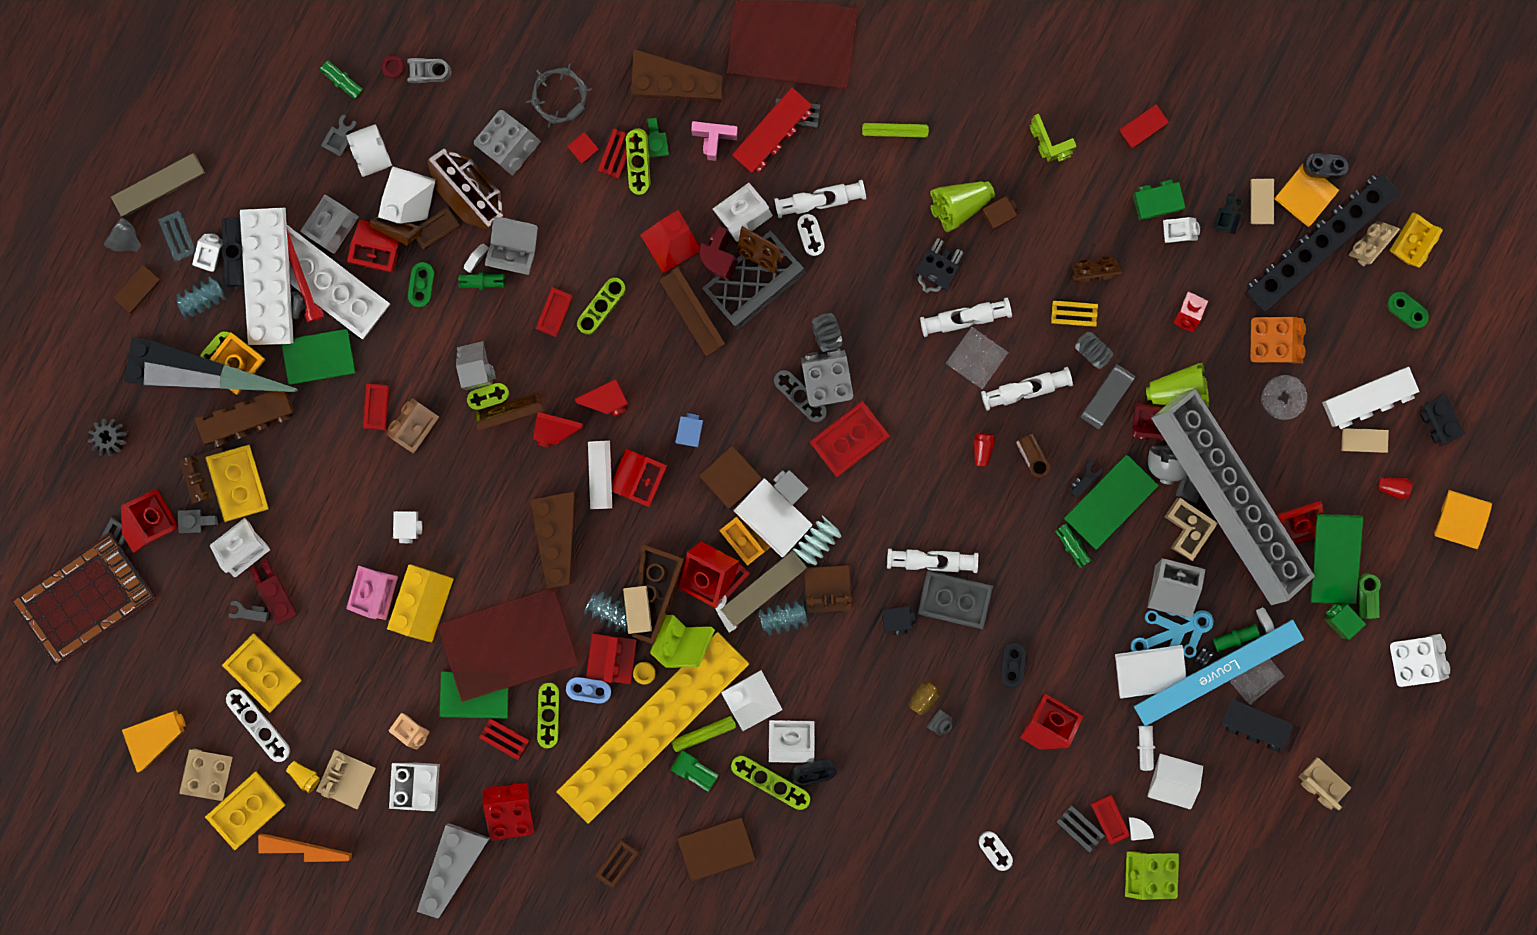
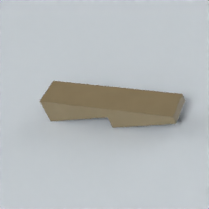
[111,153,205,217]
[720,551,807,627]

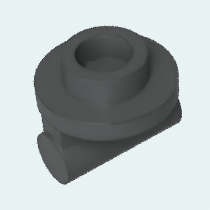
[291,291,306,319]
[927,709,953,736]

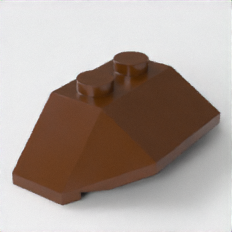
[427,149,503,229]

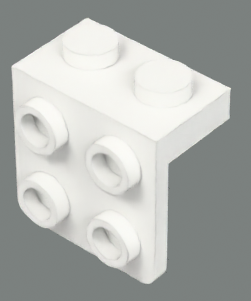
[1390,634,1450,687]

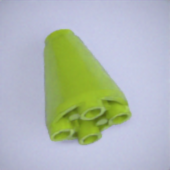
[931,181,995,232]

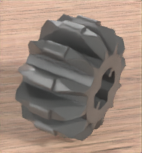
[812,313,843,352]
[1075,332,1113,369]
[88,418,127,456]

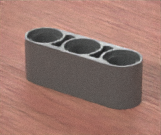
[1080,364,1135,430]

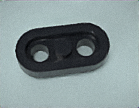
[1303,154,1348,179]
[1000,642,1026,688]
[791,759,837,787]

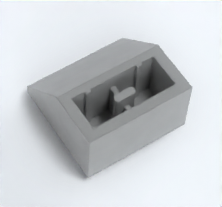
[1147,558,1205,619]

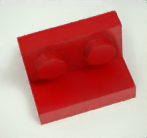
[586,633,637,684]

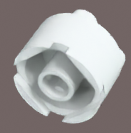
[346,124,392,177]

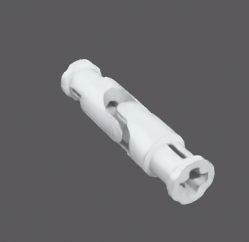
[774,180,866,218]
[920,298,1012,337]
[981,367,1073,411]
[887,549,978,573]

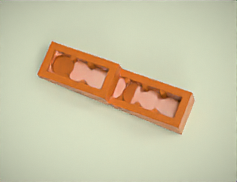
[258,833,352,862]

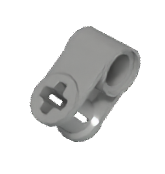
[407,58,451,83]

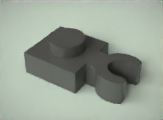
[321,115,357,158]

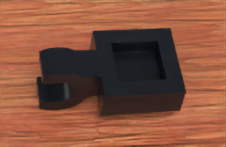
[1212,193,1244,235]
[1069,461,1103,498]

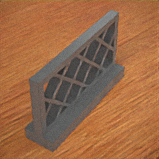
[702,230,806,331]

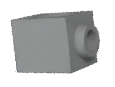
[773,470,808,505]

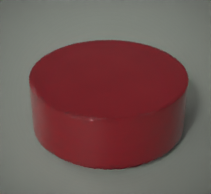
[381,56,405,79]

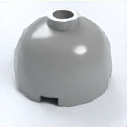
[1148,445,1187,484]

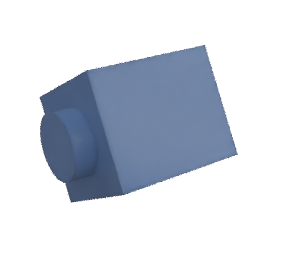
[676,413,703,447]

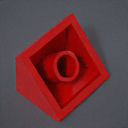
[1276,501,1324,545]

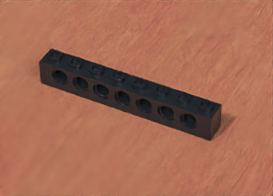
[1244,174,1401,313]

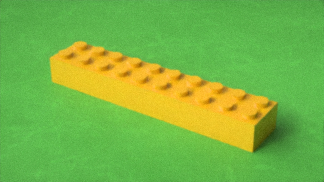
[557,632,749,824]

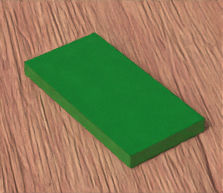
[1063,454,1159,550]
[1310,514,1363,604]

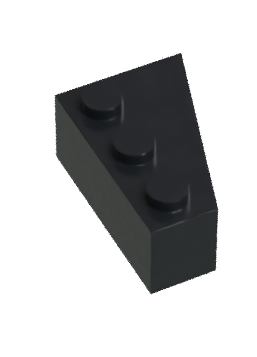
[1221,699,1300,753]

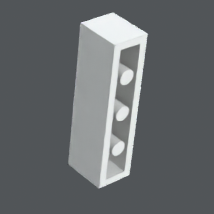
[1322,367,1419,429]

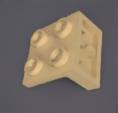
[1299,757,1351,810]

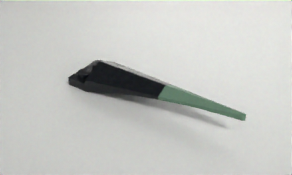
[124,337,298,392]

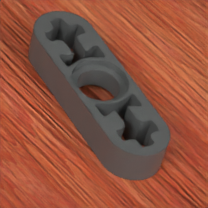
[774,370,826,422]

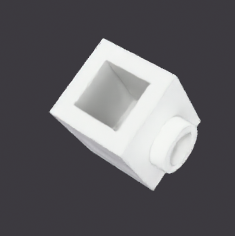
[393,512,422,543]

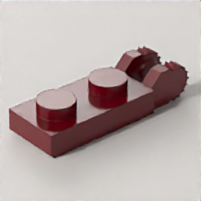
[249,560,297,625]

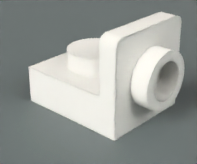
[1163,217,1200,243]
[192,234,223,272]

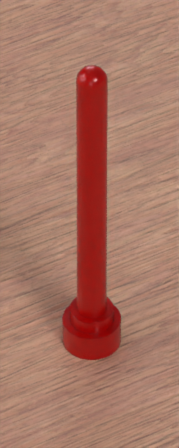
[287,230,324,323]

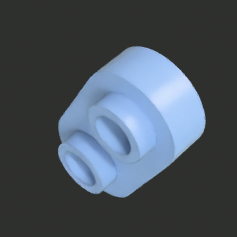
[566,677,611,703]

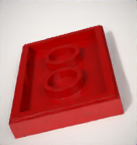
[810,401,890,477]

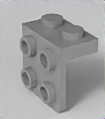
[474,110,541,176]
[485,217,538,275]
[801,348,853,407]

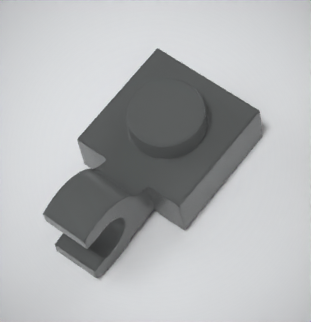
[178,510,218,533]
[229,601,270,622]

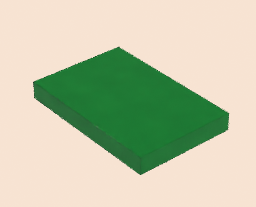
[282,329,356,385]
[440,671,509,719]

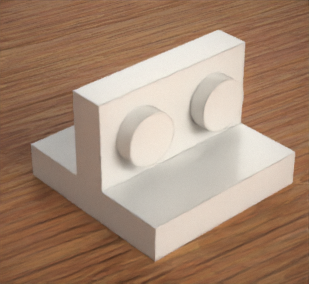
[713,183,773,242]
[210,518,270,577]
[769,720,814,763]

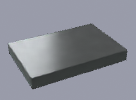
[917,570,993,629]

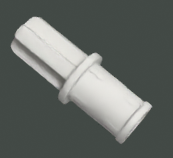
[1137,725,1155,771]

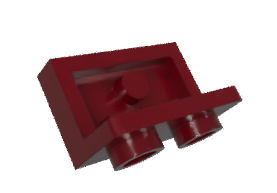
[1132,402,1166,442]

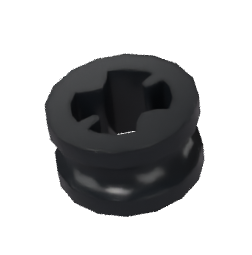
[1193,645,1214,668]

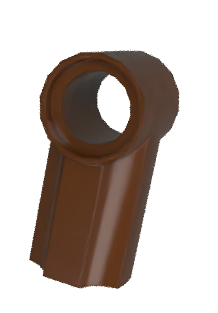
[1015,434,1050,479]

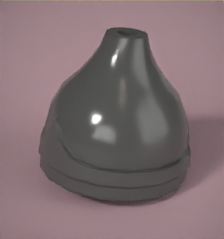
[103,217,141,252]

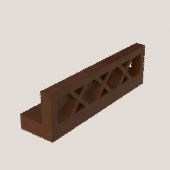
[659,267,725,357]

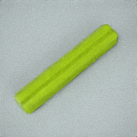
[862,123,929,137]
[672,716,736,752]

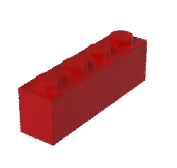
[732,88,812,173]

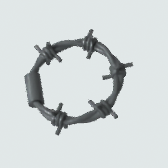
[526,63,592,128]

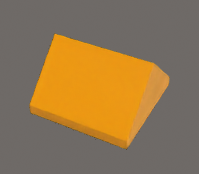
[209,332,265,395]

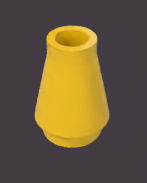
[286,761,320,793]

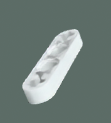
[226,689,290,762]

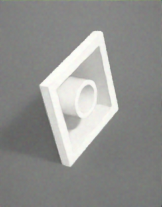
[378,167,436,223]
[721,670,782,731]

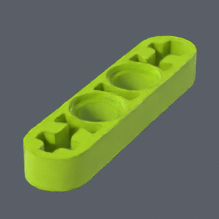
[731,755,810,810]

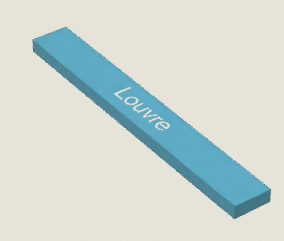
[1134,620,1304,726]

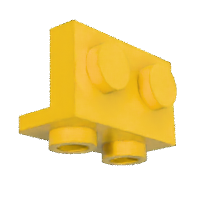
[1390,213,1443,268]

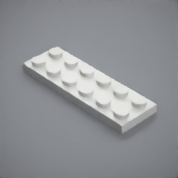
[240,208,294,345]
[287,225,391,340]

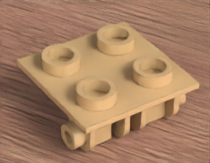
[1349,220,1400,266]
[179,749,233,801]
[316,750,376,809]

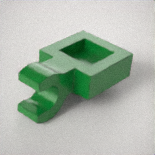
[647,118,669,158]

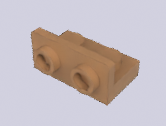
[387,398,439,454]

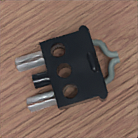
[913,238,963,293]

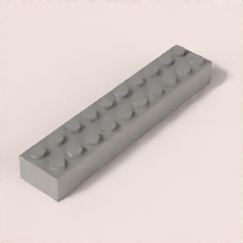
[1151,389,1315,605]

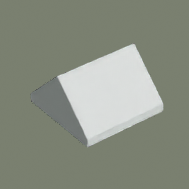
[1147,754,1203,809]

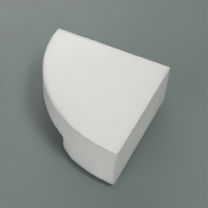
[464,243,489,273]
[1256,607,1274,634]
[1128,817,1154,840]

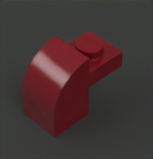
[700,226,738,282]

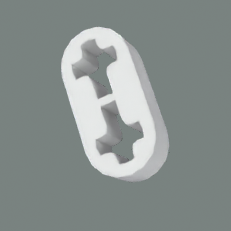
[797,214,825,256]
[979,831,1013,871]

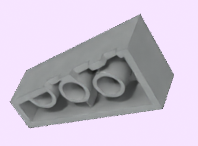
[417,823,490,919]

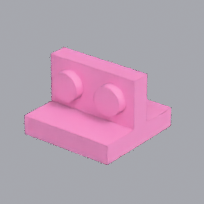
[691,121,738,161]
[346,566,398,620]

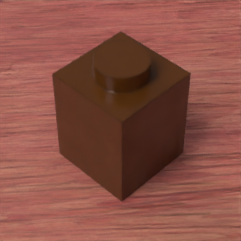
[982,196,1018,230]

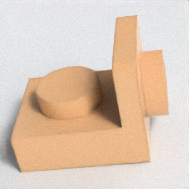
[389,713,429,750]

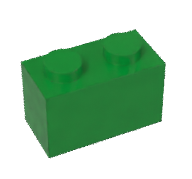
[1133,180,1185,221]
[1324,604,1366,640]

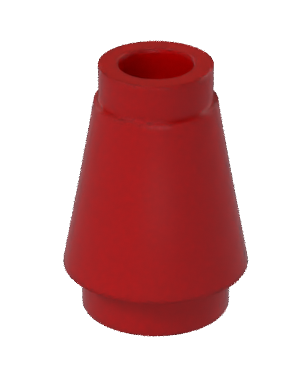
[973,433,996,466]
[1378,477,1413,500]

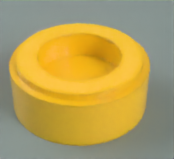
[633,662,656,684]

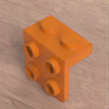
[1251,317,1306,363]

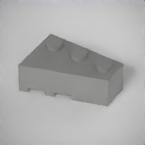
[456,341,496,391]

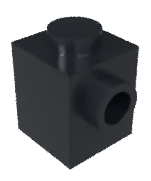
[881,606,915,635]

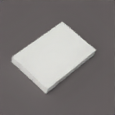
[734,478,812,557]
[1115,645,1186,698]

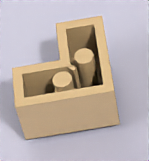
[1165,498,1218,561]

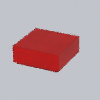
[567,132,599,164]

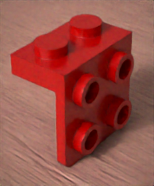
[483,783,534,840]

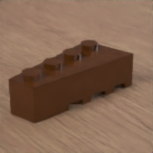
[631,49,723,102]
[194,391,295,448]
[530,491,576,589]
[632,544,685,644]

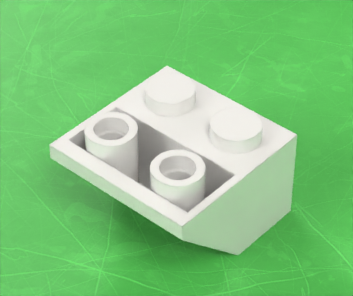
[389,763,440,811]

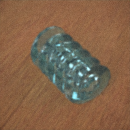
[176,277,227,320]
[584,590,628,633]
[759,601,808,636]

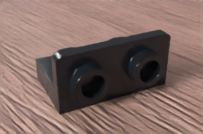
[1419,394,1465,447]

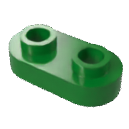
[408,262,435,308]
[1387,292,1429,329]

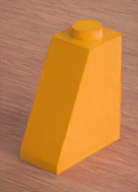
[122,710,186,772]

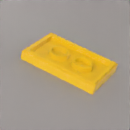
[205,445,268,522]
[222,633,302,713]
[205,771,286,850]

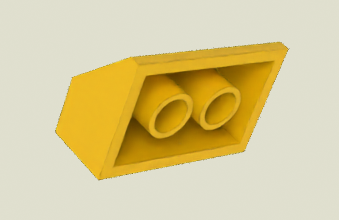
[387,564,454,643]

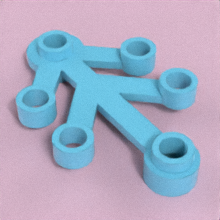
[1130,610,1214,658]

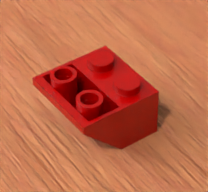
[347,220,401,273]
[611,449,668,507]

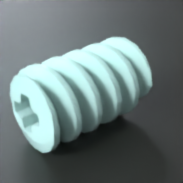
[793,516,842,565]

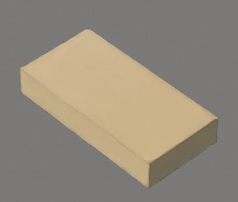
[1250,179,1274,224]
[1341,428,1388,453]
[623,586,652,634]

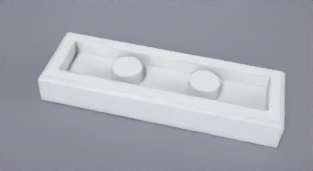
[588,441,612,509]

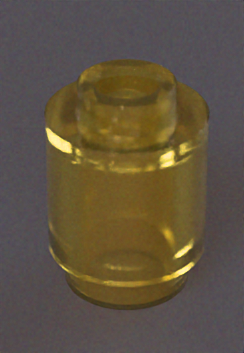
[908,682,940,716]

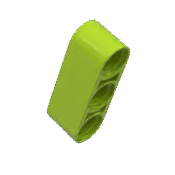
[577,278,626,335]

